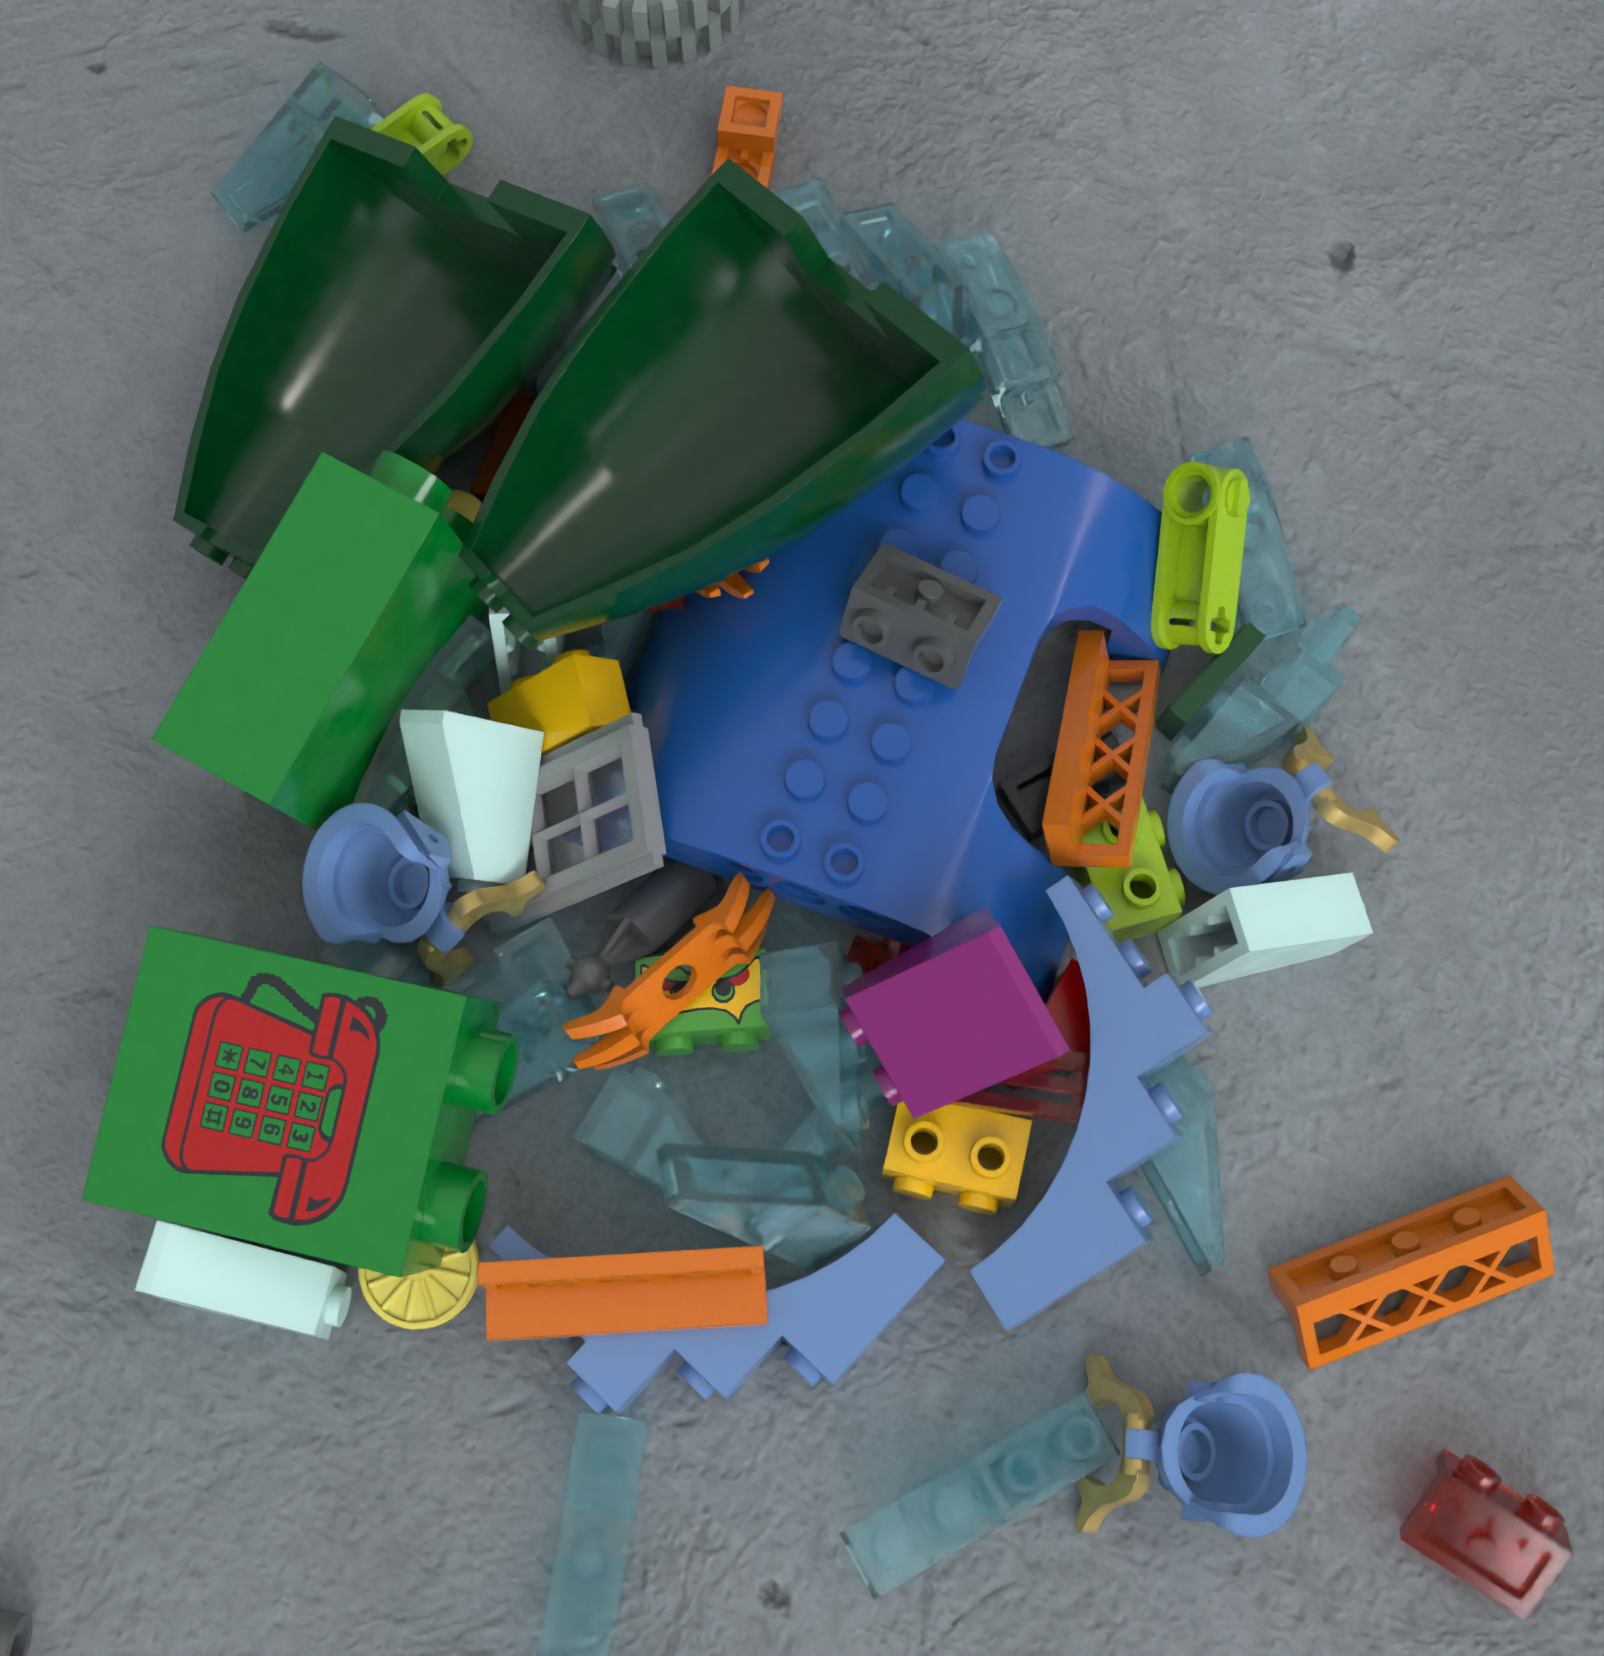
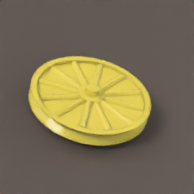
[358,1239,480,1329]

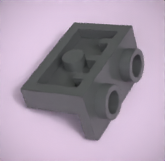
[839,542,1003,689]

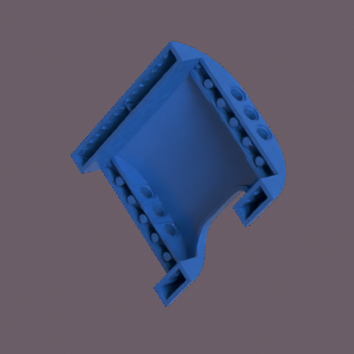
[563,419,1176,1004]

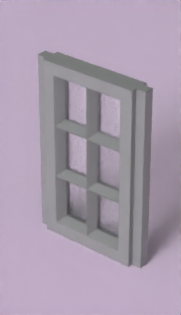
[484,712,667,935]

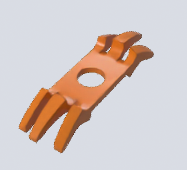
[562,872,775,1070]

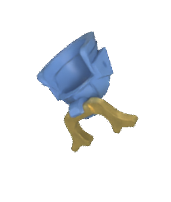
[1167,726,1400,895]
[302,803,546,990]
[1075,1354,1307,1537]

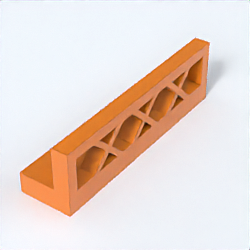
[1042,630,1161,868]
[1267,1175,1555,1370]
[477,1246,768,1342]

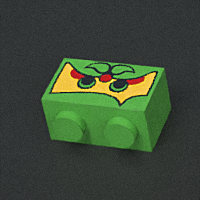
[634,948,772,1057]

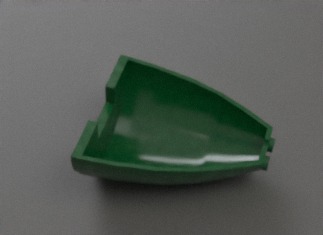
[173,116,618,580]
[458,158,986,650]

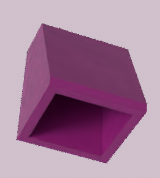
[838,907,1070,1119]

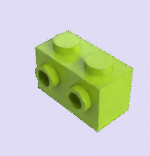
[1072,796,1186,942]

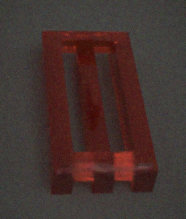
[949,1051,1090,1124]

